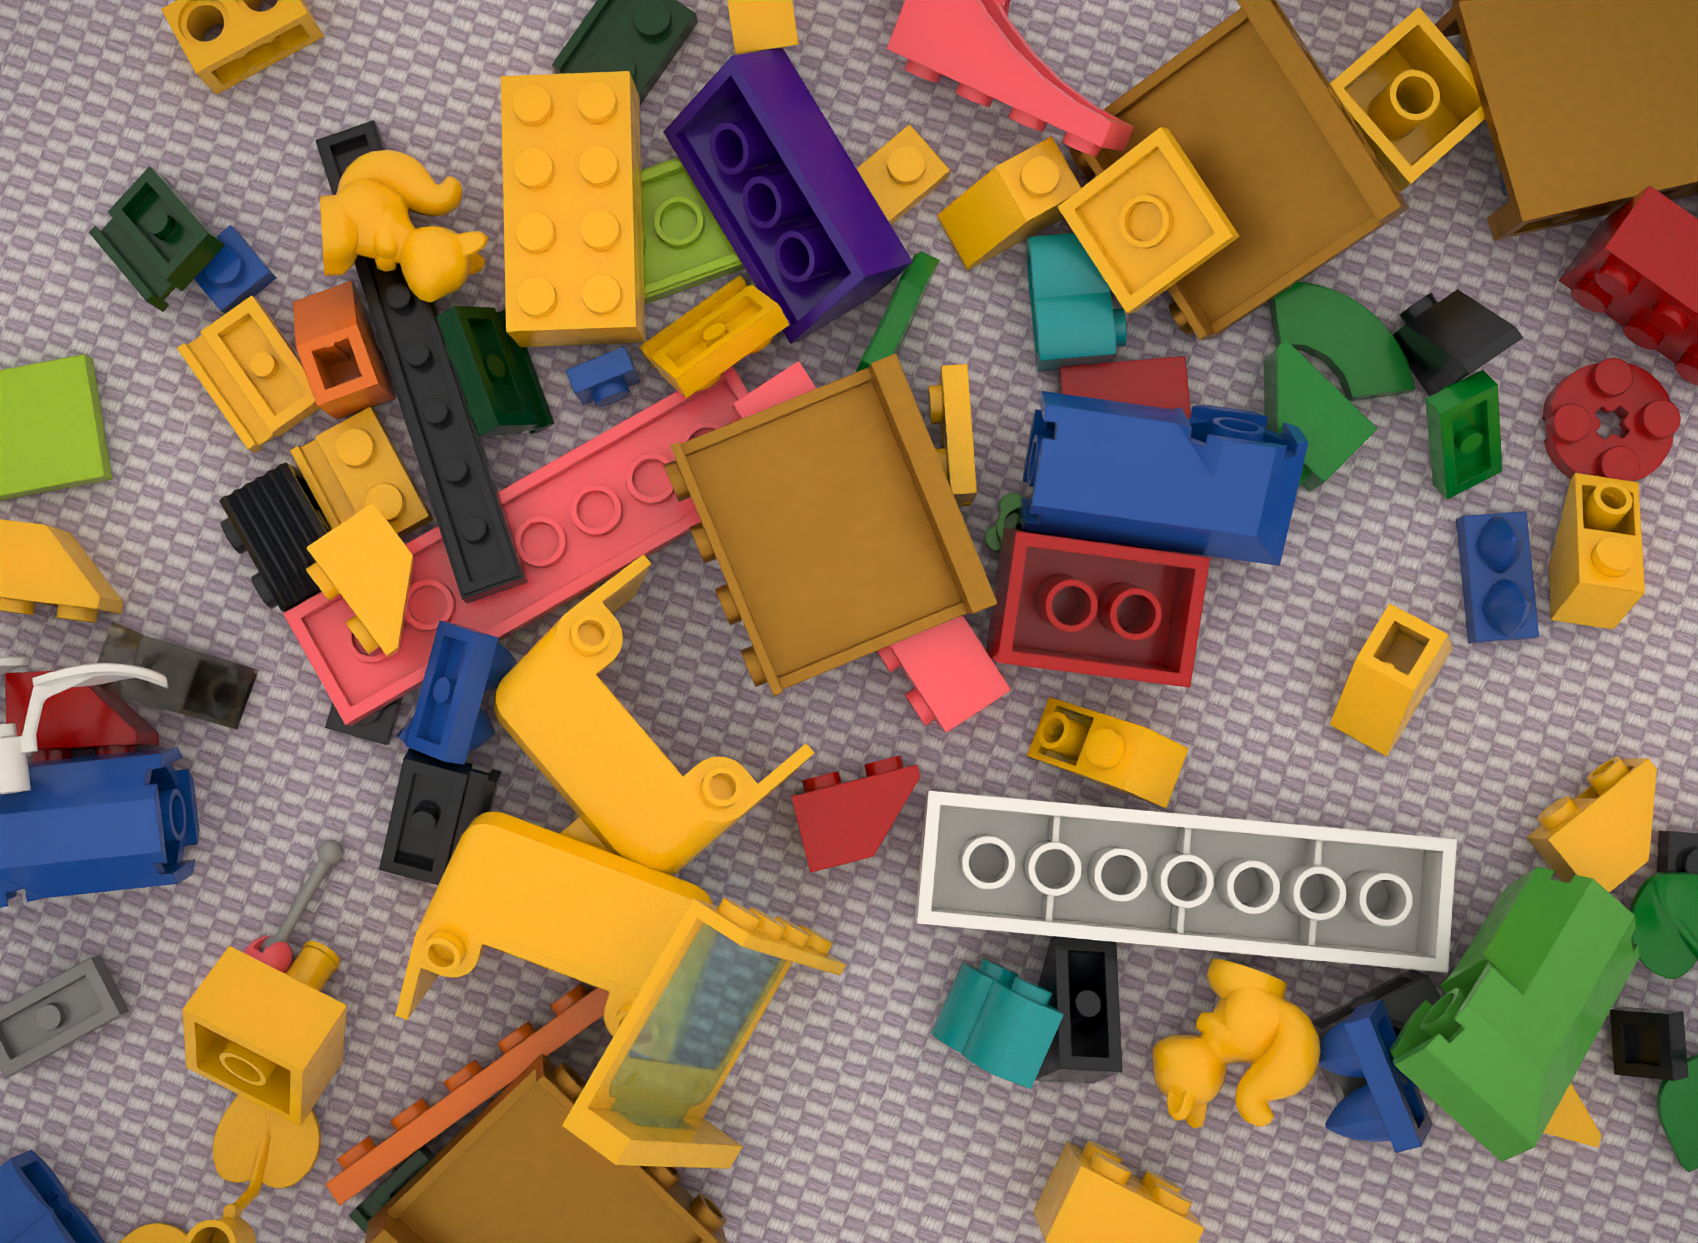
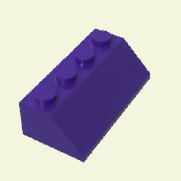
[663,48,913,344]

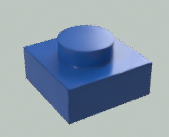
[194,225,277,314]
[565,346,641,407]

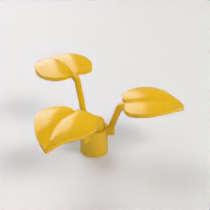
[119,1095,321,1243]

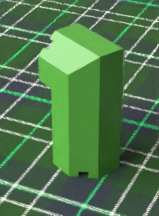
[1389,867,1640,1162]

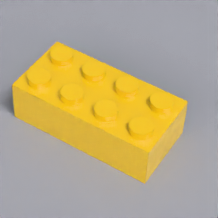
[501,71,646,347]

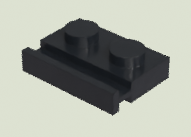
[379,748,502,885]

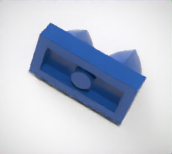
[1456,511,1539,644]
[406,620,517,765]
[1318,999,1433,1153]

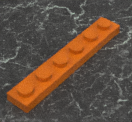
[325,982,609,1206]

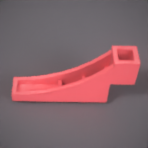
[887,0,1134,157]

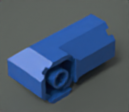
[1020,391,1308,566]
[0,747,200,908]

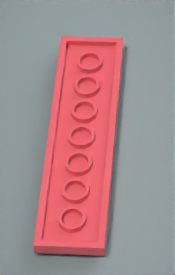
[283,366,748,726]

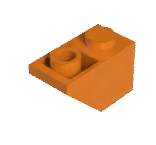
[293,280,396,420]

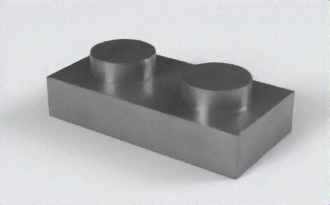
[0,955,129,1078]

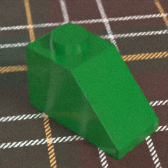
[1263,339,1378,492]

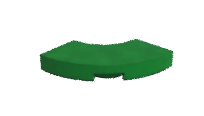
[855,251,940,373]
[1269,282,1415,401]

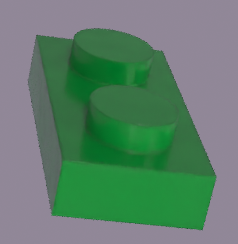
[1425,370,1502,500]

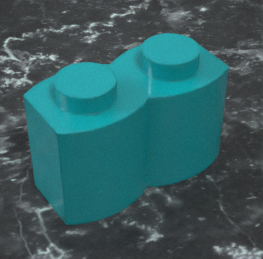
[1026,233,1126,371]
[931,958,1064,1089]

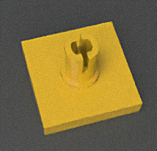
[1058,127,1240,314]

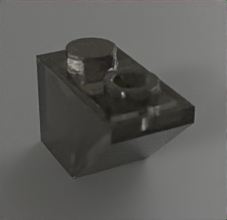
[97,622,259,730]

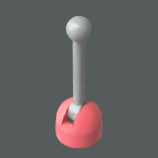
[243,840,343,974]

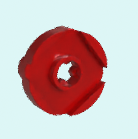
[1542,358,1681,482]

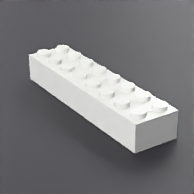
[915,790,1457,973]

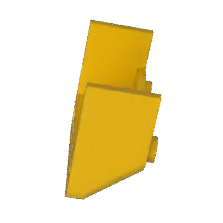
[493,554,814,876]
[395,812,714,1059]

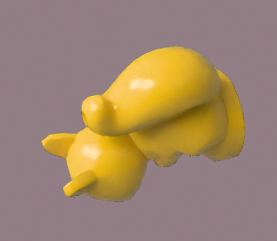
[320,150,488,302]
[1151,959,1321,1129]

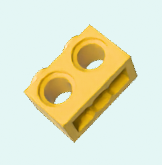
[161,0,324,95]

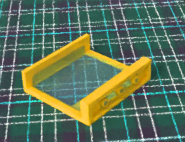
[562,897,847,1169]

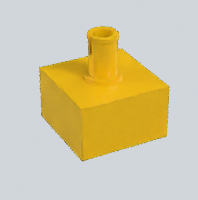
[182,941,347,1126]

